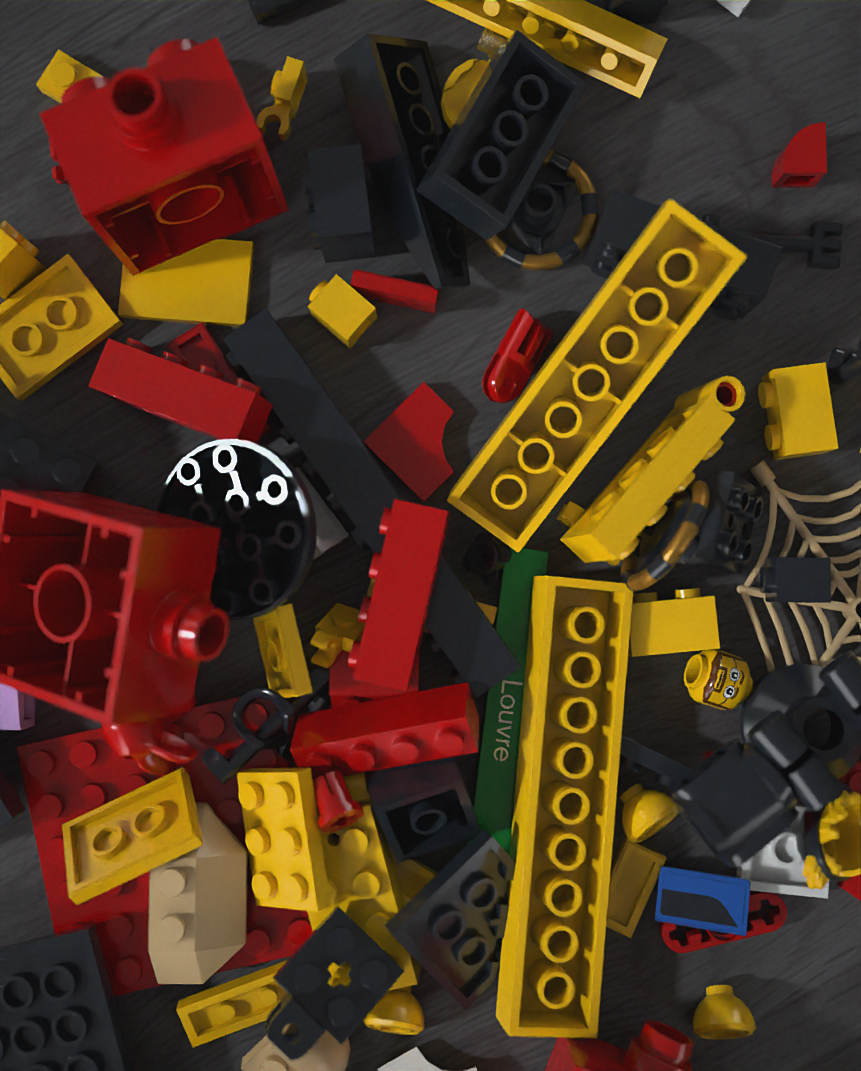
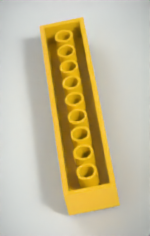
[495,576,633,1038]

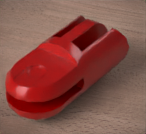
[481,308,554,404]

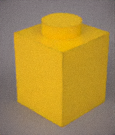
[308,274,377,349]

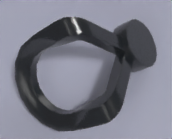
[232,687,295,759]

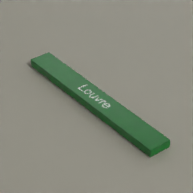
[467,547,549,898]

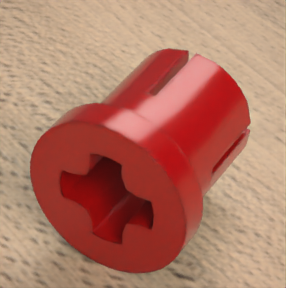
[312,771,364,833]

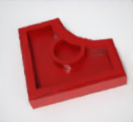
[363,382,454,503]

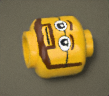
[684,649,753,710]

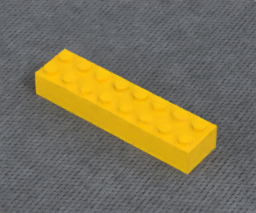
[447,199,747,553]

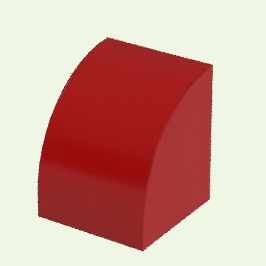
[771,122,827,188]

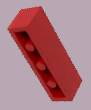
[88,338,273,443]
[348,499,450,692]
[290,682,479,781]

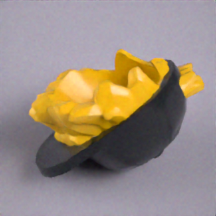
[796,782,861,890]

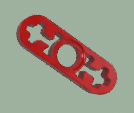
[658,890,787,953]

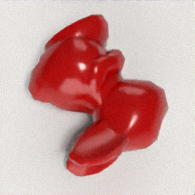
[101,690,198,775]

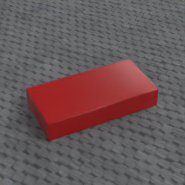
[350,269,439,314]

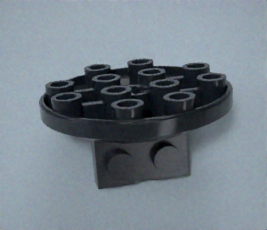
[157,439,317,621]

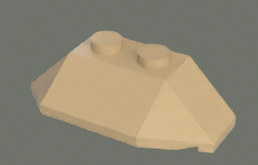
[148,802,248,984]

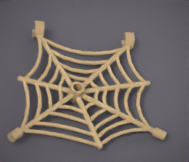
[737,460,861,714]

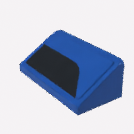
[655,866,751,936]

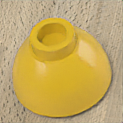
[620,783,678,843]
[693,985,756,1040]
[363,986,424,1035]

